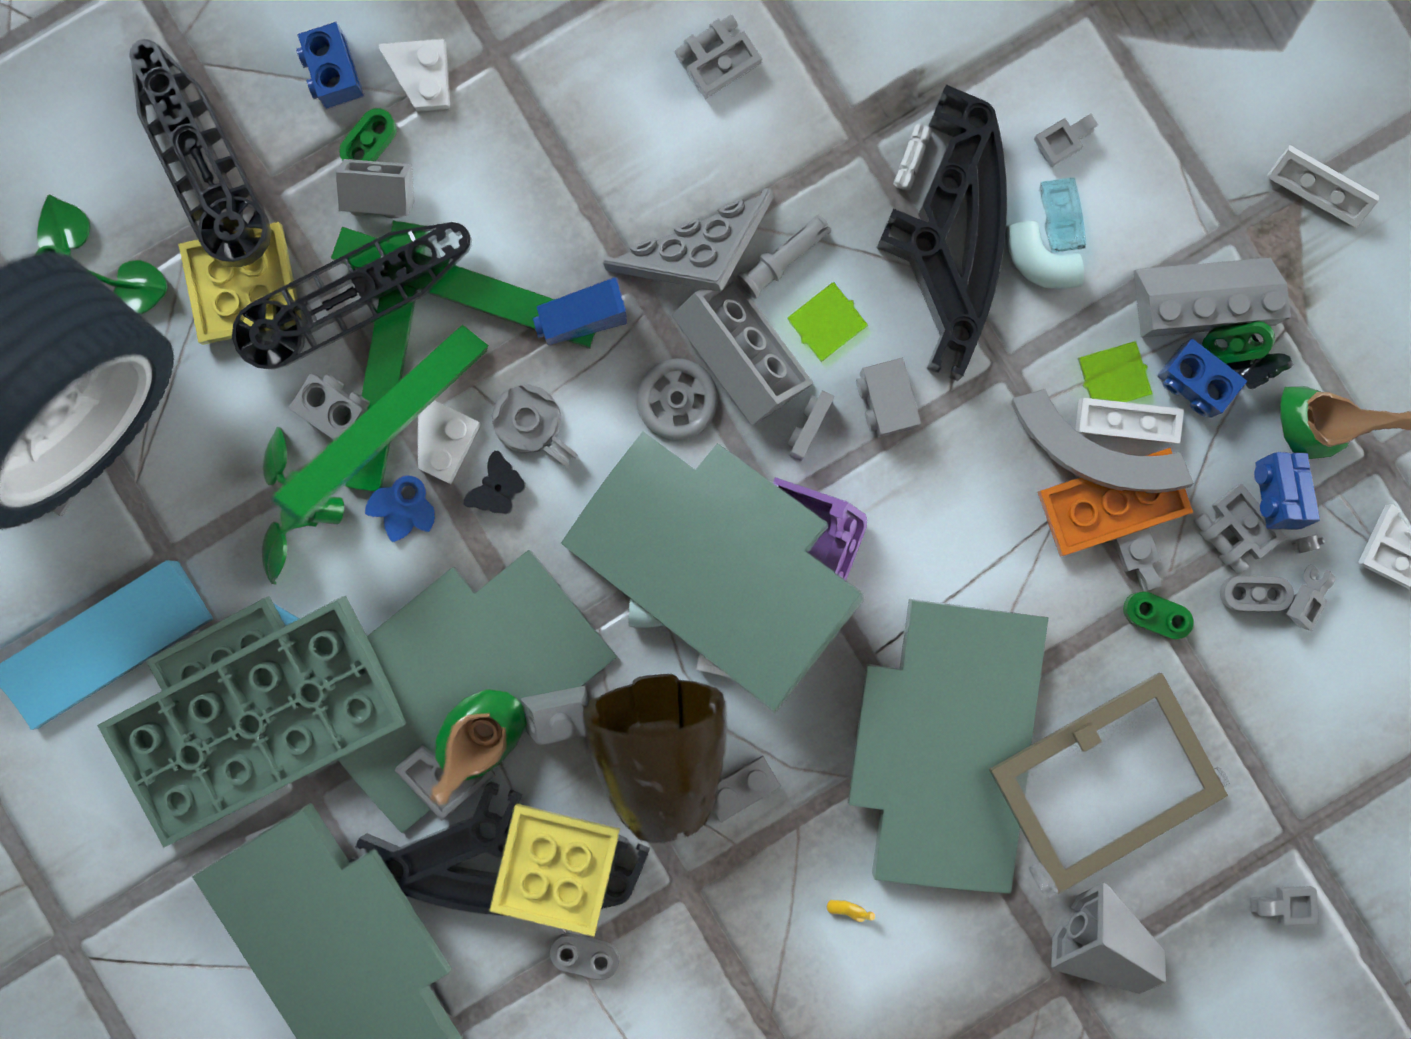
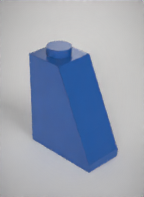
[533,277,627,345]

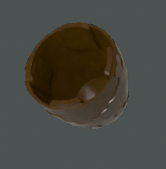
[583,674,727,843]

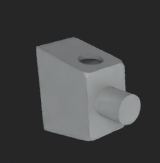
[521,685,589,745]

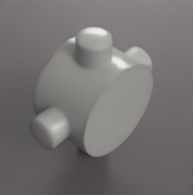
[1292,535,1325,553]

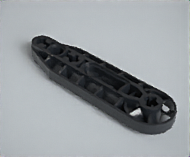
[129,39,272,268]
[232,222,472,370]

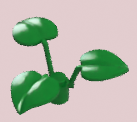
[36,195,168,315]
[262,427,344,585]

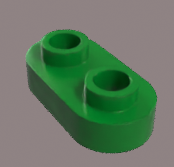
[339,108,397,161]
[1202,321,1275,363]
[1123,592,1194,639]

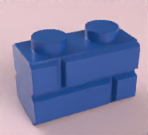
[1254,452,1320,530]

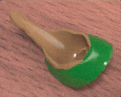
[1280,386,1411,459]
[430,689,526,805]

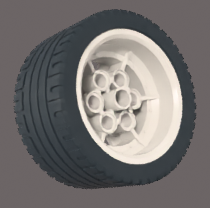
[0,252,174,530]

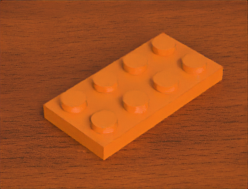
[1037,448,1194,557]

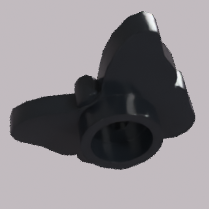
[1226,334,1293,389]
[463,450,526,514]

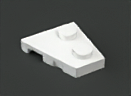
[379,39,450,112]
[418,400,481,484]
[1358,504,1411,590]

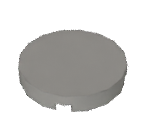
[492,384,561,453]

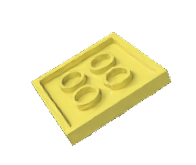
[178,222,303,345]
[490,804,620,936]

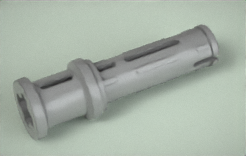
[737,215,831,299]

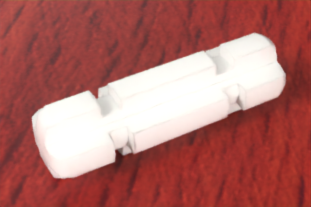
[894,124,932,191]

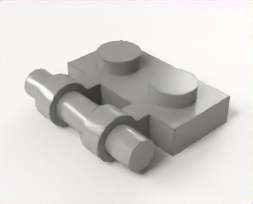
[675,15,762,99]
[1194,484,1287,574]

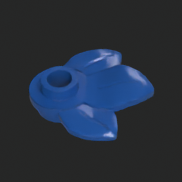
[365,475,435,542]

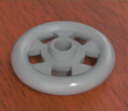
[636,359,718,440]

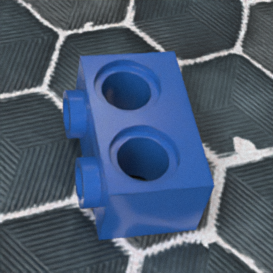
[296,22,364,109]
[1157,338,1247,418]

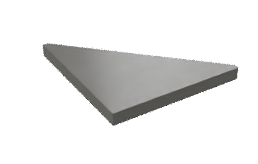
[603,188,774,292]

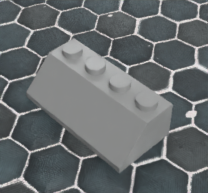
[1134,258,1291,337]
[671,275,813,425]

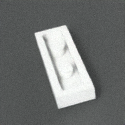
[1268,145,1379,228]
[1075,398,1184,444]

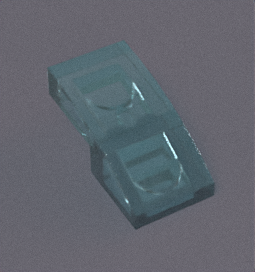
[1039,177,1086,253]

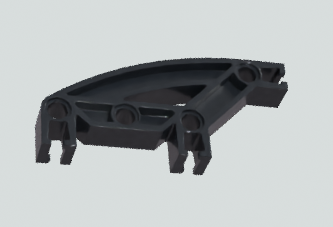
[877,85,1007,381]
[349,781,650,916]

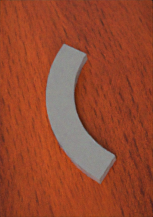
[1011,389,1194,493]

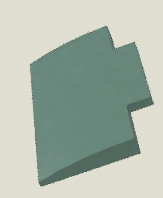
[561,431,864,712]
[337,550,617,833]
[97,596,406,848]
[848,599,1048,893]
[192,803,463,1039]

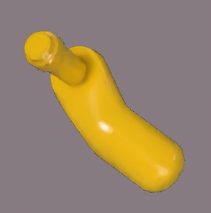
[826,900,875,922]

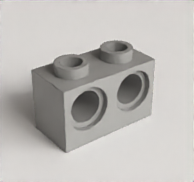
[289,373,370,440]

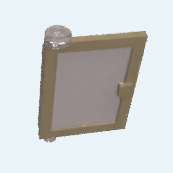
[989,673,1230,898]

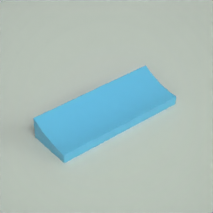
[0,560,213,730]

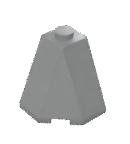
[1051,882,1166,994]

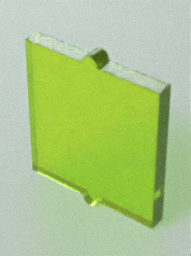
[787,281,868,362]
[1077,341,1153,402]

